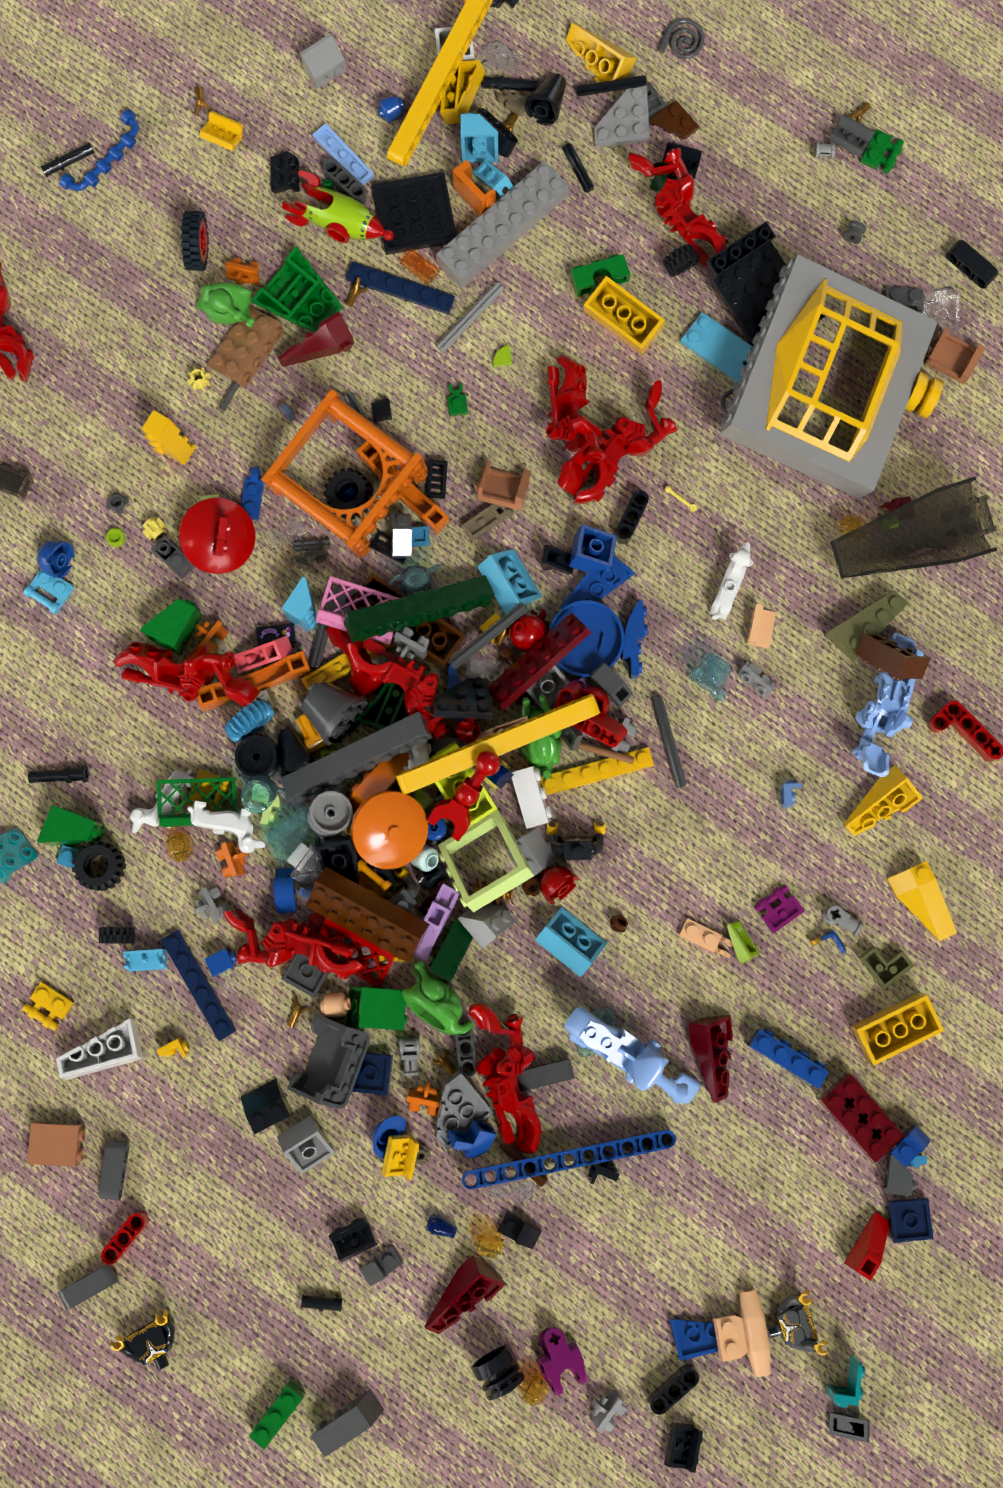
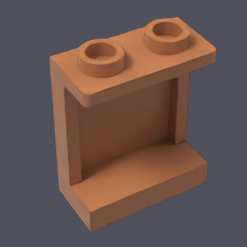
[925,327,986,384]
[475,461,531,511]
[27,1122,86,1167]

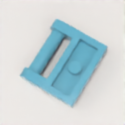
[23,570,75,615]

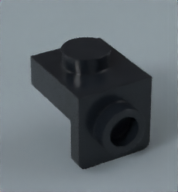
[414,862,448,889]
[587,1163,620,1185]

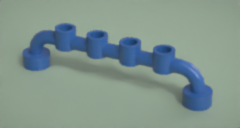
[59,109,139,191]

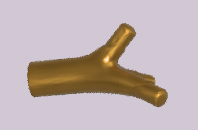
[194,86,211,116]
[846,102,871,123]
[504,112,519,134]
[346,277,367,307]
[494,616,509,646]
[287,995,308,1028]
[433,1050,457,1076]

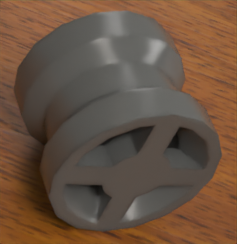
[844,220,866,244]

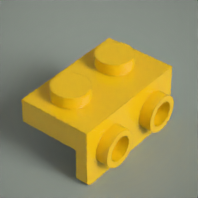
[200,111,243,151]
[381,1135,419,1180]

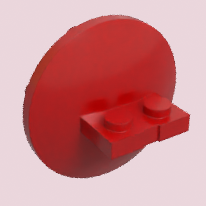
[179,498,256,574]

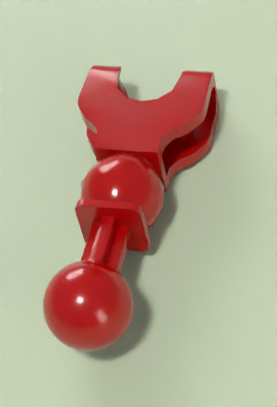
[427,751,501,842]

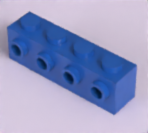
[747,1028,829,1089]

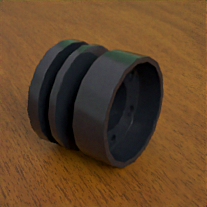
[471,1345,525,1401]

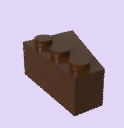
[856,633,931,681]

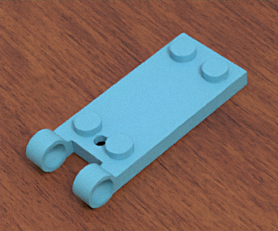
[680,312,753,383]

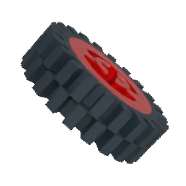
[181,211,209,271]

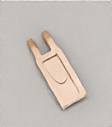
[679,918,733,958]

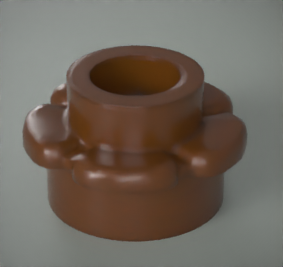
[523,877,540,896]
[610,914,628,933]

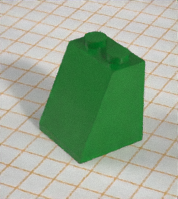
[140,599,203,655]
[37,805,105,846]
[346,986,407,1031]

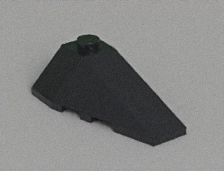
[315,835,359,884]

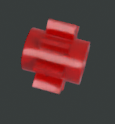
[456,719,480,743]

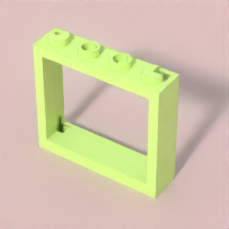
[438,809,534,912]

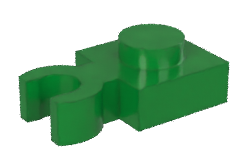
[447,383,468,416]

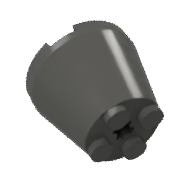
[298,681,368,747]

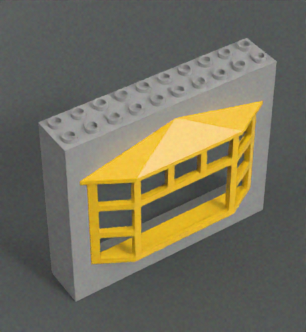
[719,254,938,499]

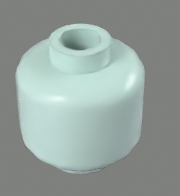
[411,844,439,872]

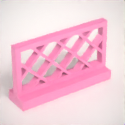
[316,576,399,645]

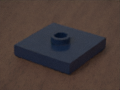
[352,1053,393,1095]
[887,1197,933,1243]

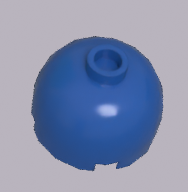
[37,539,75,578]

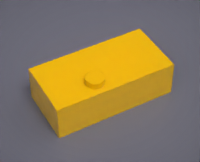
[583,276,665,355]
[850,992,944,1066]

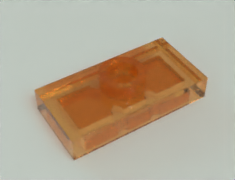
[400,249,440,286]

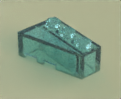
[260,803,313,868]

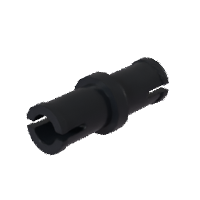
[301,1295,343,1312]

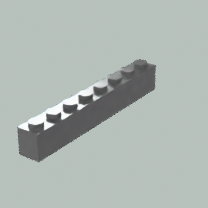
[281,712,433,803]

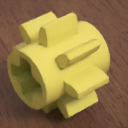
[187,367,211,391]
[142,517,167,541]

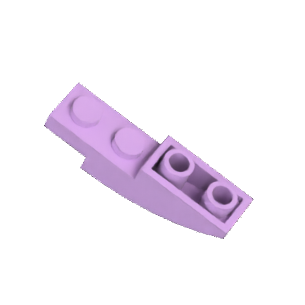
[415,884,461,962]

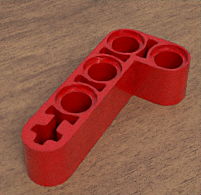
[554,681,627,747]
[927,700,1003,762]

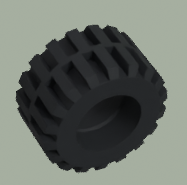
[324,468,375,520]
[72,841,126,891]

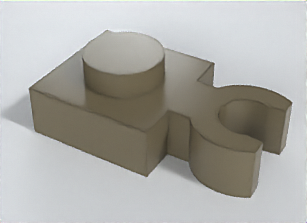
[497,89,527,116]
[253,688,281,724]

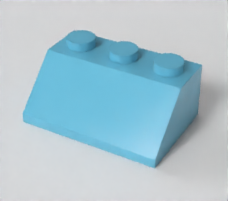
[461,113,498,163]
[477,549,542,614]
[282,576,318,633]
[535,907,607,977]

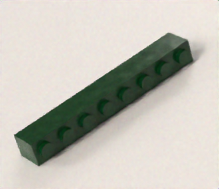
[344,575,495,642]

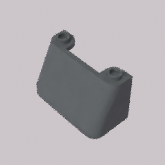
[287,1013,370,1109]

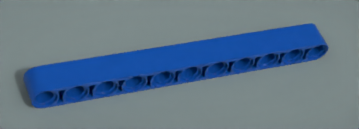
[462,1130,676,1189]

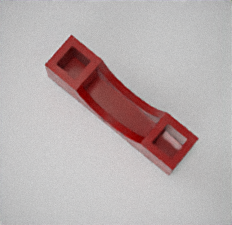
[325,626,383,697]

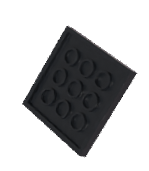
[373,172,457,255]

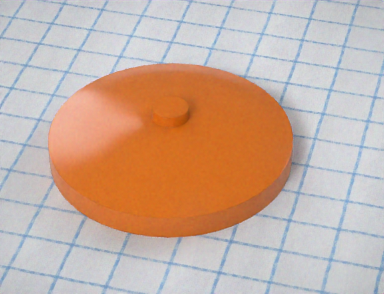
[351,790,428,869]

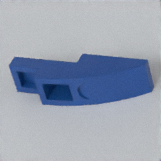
[622,600,648,679]

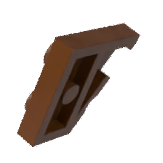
[649,100,699,140]

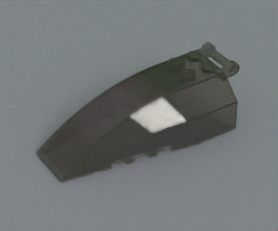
[830,477,998,579]

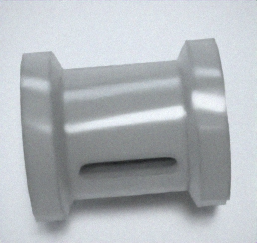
[814,141,835,160]

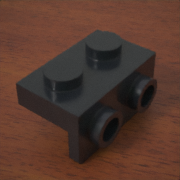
[662,142,702,179]
[270,151,300,194]
[328,1218,378,1263]
[664,1422,703,1473]

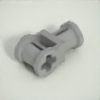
[822,906,864,937]
[400,1036,420,1076]

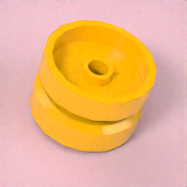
[905,371,944,419]

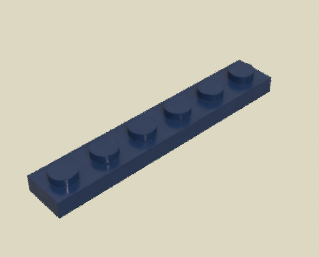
[346,262,455,315]
[161,930,237,1041]

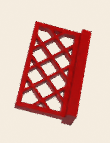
[320,918,396,988]

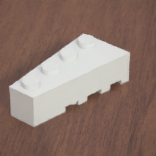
[56,1018,143,1080]

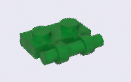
[860,129,904,174]

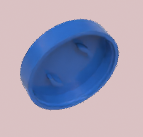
[548,600,624,677]

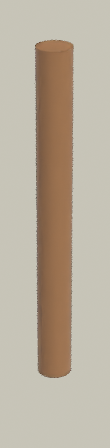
[560,738,635,764]

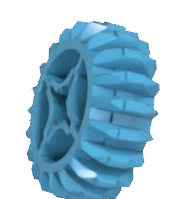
[224,699,274,742]

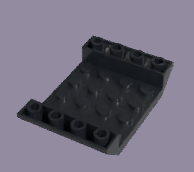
[706,221,826,347]

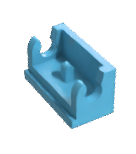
[473,160,514,197]
[123,949,167,971]

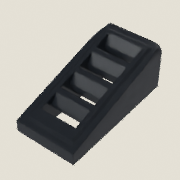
[427,460,448,499]

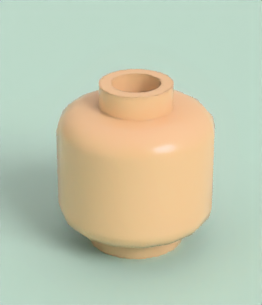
[320,992,351,1019]

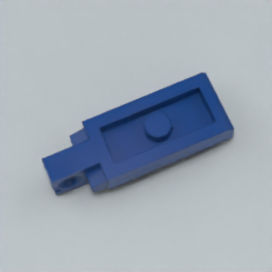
[241,467,264,521]

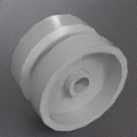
[307,791,353,837]

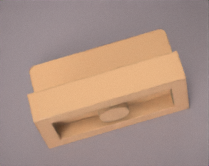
[747,604,776,649]

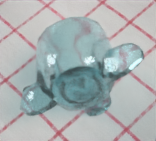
[389,564,442,596]
[690,653,732,703]
[238,774,288,814]

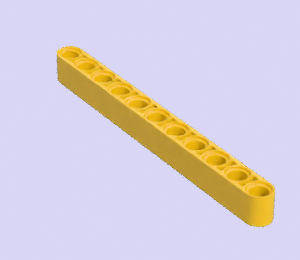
[387,0,493,167]
[395,694,600,794]

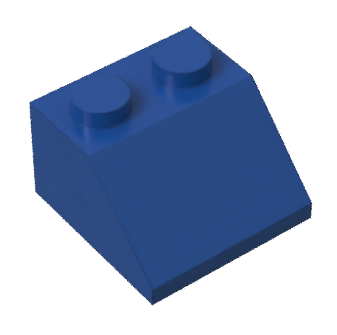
[569,524,617,572]

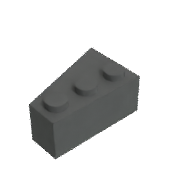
[311,1389,384,1457]

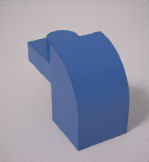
[273,868,297,914]
[447,1120,497,1158]
[890,1124,931,1167]

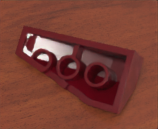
[278,312,354,367]
[688,1015,733,1103]
[424,1256,506,1334]

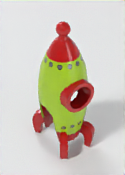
[282,170,394,244]

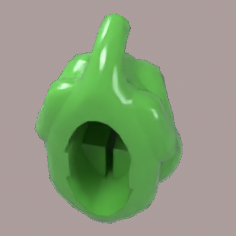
[196,282,255,327]
[520,694,562,779]
[402,961,474,1035]

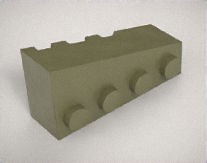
[825,590,908,661]

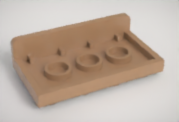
[207,306,284,388]

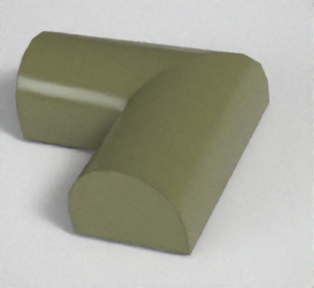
[858,946,915,990]

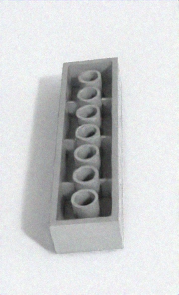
[436,161,569,289]

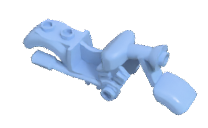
[852,633,924,777]
[564,1007,701,1104]

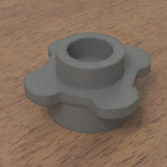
[106,493,129,514]

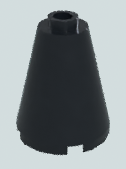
[524,73,566,126]
[278,728,316,777]

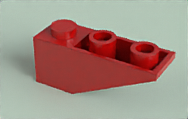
[844,1211,890,1281]

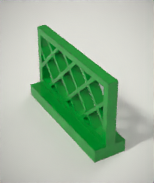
[156,777,237,828]

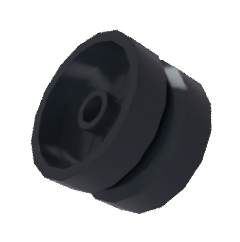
[235,736,280,780]

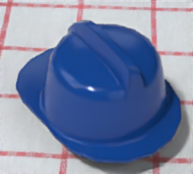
[371,1115,406,1159]

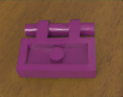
[753,884,805,934]

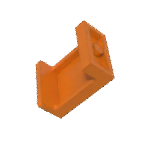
[452,159,496,216]

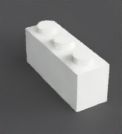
[510,766,553,829]

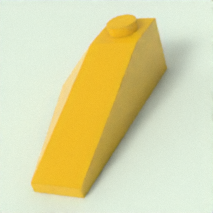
[566,23,637,92]
[844,764,923,836]
[887,861,957,941]

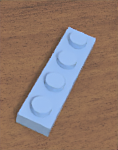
[312,123,374,185]

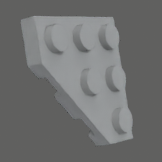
[595,85,650,148]

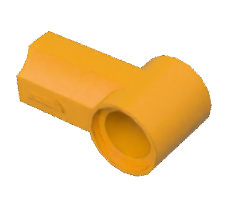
[296,715,327,754]

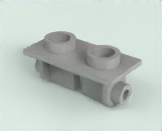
[737,662,777,699]

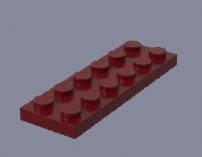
[489,613,592,710]

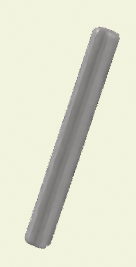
[437,282,504,352]

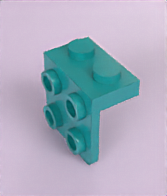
[0,828,38,884]
[826,1355,865,1408]

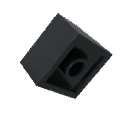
[241,1079,293,1135]

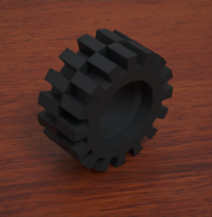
[663,244,699,277]
[98,927,135,944]

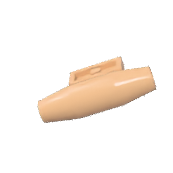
[713,1289,771,1377]

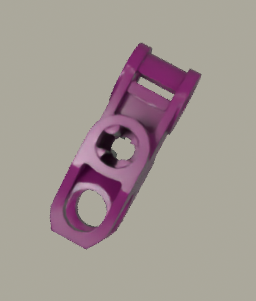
[537,1328,587,1395]

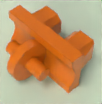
[225,258,260,286]
[194,620,229,653]
[215,841,249,877]
[407,1081,441,1116]

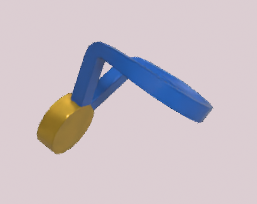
[810,931,847,954]

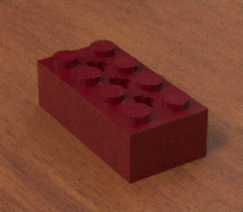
[817,1073,905,1163]

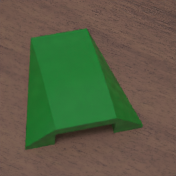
[251,245,343,333]

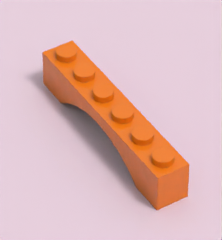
[356,441,450,536]
[197,651,312,712]

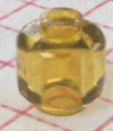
[838,514,867,543]
[166,832,193,862]
[474,1229,504,1258]
[520,1373,550,1407]

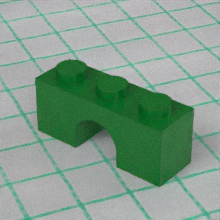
[570,254,630,297]
[248,1380,306,1450]

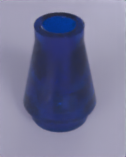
[426,1215,457,1239]

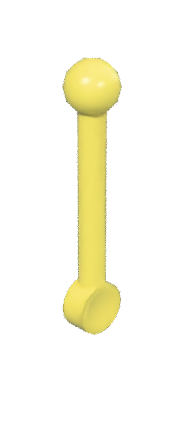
[664,486,697,512]

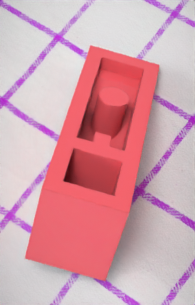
[234,636,294,674]

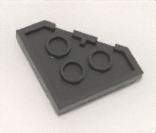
[434,1070,494,1151]

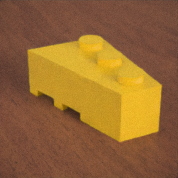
[440,60,485,124]
[141,410,196,465]

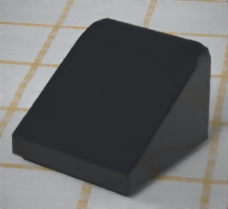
[371,398,392,422]

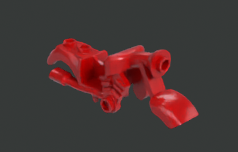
[629,148,729,267]
[0,262,35,383]
[546,355,606,496]
[573,380,678,505]
[346,639,472,741]
[113,642,260,707]
[223,909,370,979]
[468,1004,542,1153]

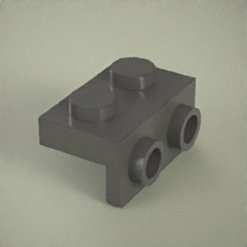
[829,115,875,157]

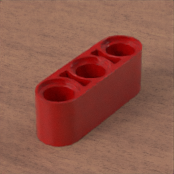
[101,1211,149,1265]

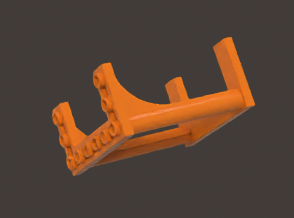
[261,389,428,559]

